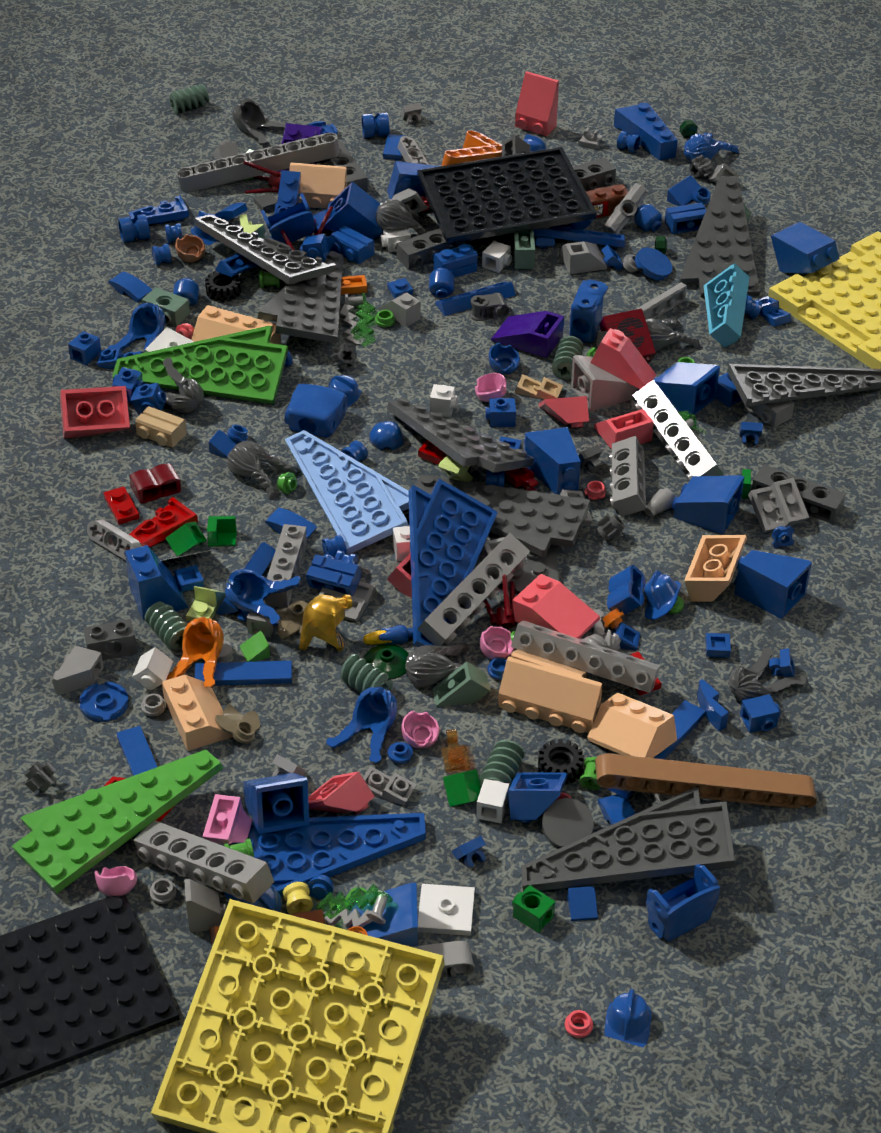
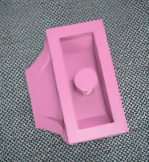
[202,794,252,844]

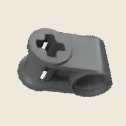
[469,293,510,321]

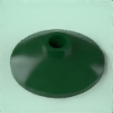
[364,644,409,679]

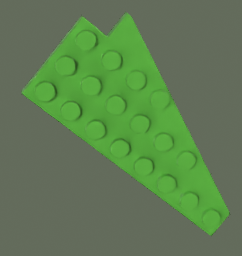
[112,326,288,404]
[12,750,223,894]

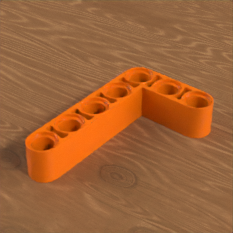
[441,130,502,166]

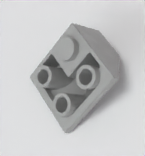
[559,242,607,274]

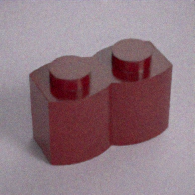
[129,464,181,503]

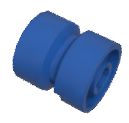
[361,113,390,138]
[118,214,150,243]

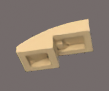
[515,374,563,399]

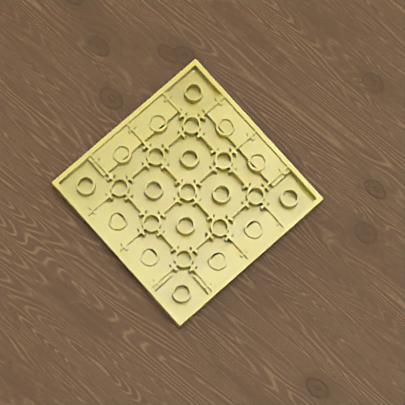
[768,231,881,369]
[151,899,445,1133]

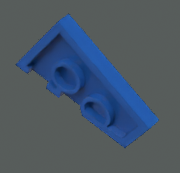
[129,195,189,224]

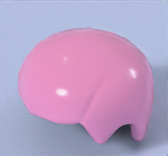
[475,373,507,402]
[480,626,515,660]
[401,710,440,749]
[94,866,137,897]

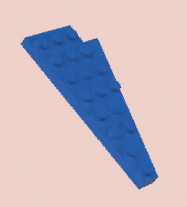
[408,479,498,647]
[219,813,426,896]

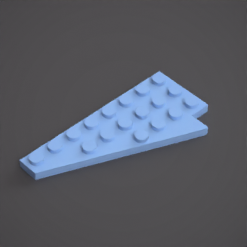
[285,430,409,555]

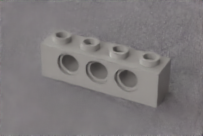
[609,436,646,516]
[265,524,307,608]

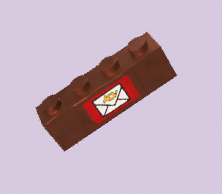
[586,184,628,218]

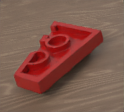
[129,497,199,548]

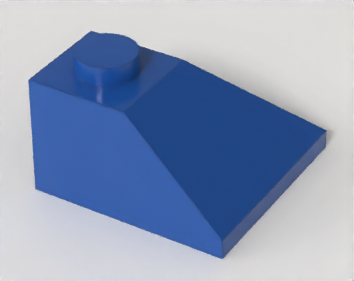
[508,772,567,823]

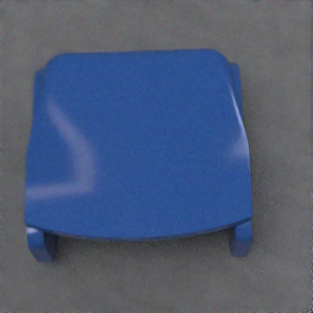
[261,193,316,245]
[569,279,608,343]
[284,384,347,438]
[646,864,720,941]

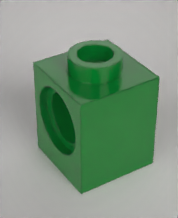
[512,885,556,933]

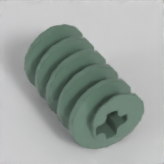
[169,84,209,114]
[552,336,584,380]
[145,601,187,650]
[341,654,393,693]
[479,740,525,788]

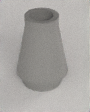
[644,488,676,518]

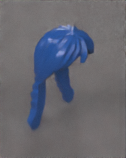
[684,133,739,163]
[108,303,166,351]
[225,569,301,625]
[326,687,398,763]

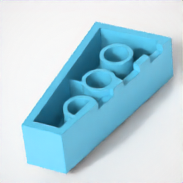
[704,263,750,347]

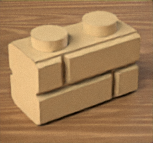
[135,406,187,448]

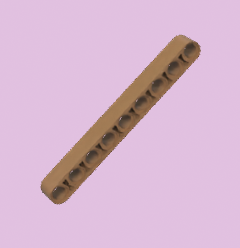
[595,753,817,808]

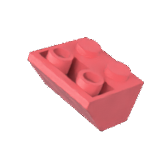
[594,409,654,449]

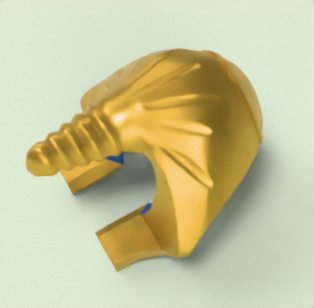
[299,594,352,652]

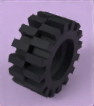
[205,271,242,302]
[538,739,584,785]

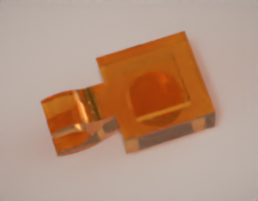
[441,729,470,773]

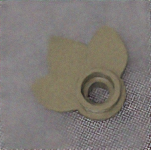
[276,601,308,639]
[215,704,260,744]

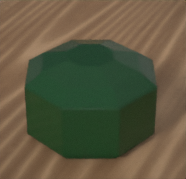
[679,120,698,138]
[655,236,667,254]

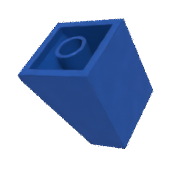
[324,182,383,240]
[771,222,840,273]
[653,362,720,418]
[524,427,581,495]
[672,475,744,535]
[125,545,188,620]
[734,550,812,619]
[243,773,310,834]
[347,883,418,947]

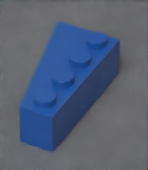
[614,103,678,160]
[387,161,440,199]

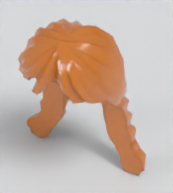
[166,617,224,688]

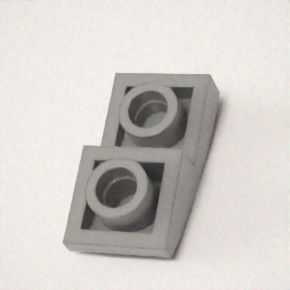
[363,766,417,805]

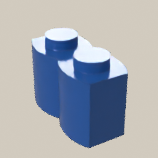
[607,564,645,615]

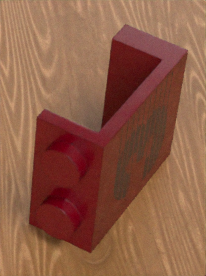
[599,308,656,363]

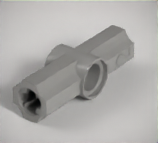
[603,183,648,234]

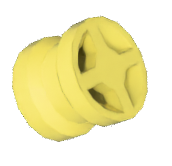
[283,882,313,914]

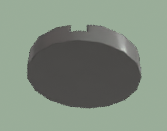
[542,798,594,848]

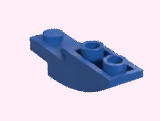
[271,170,301,239]

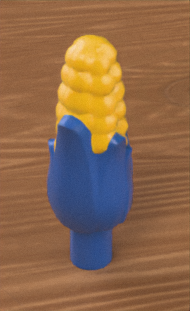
[363,625,413,645]

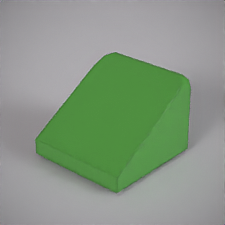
[240,631,270,662]

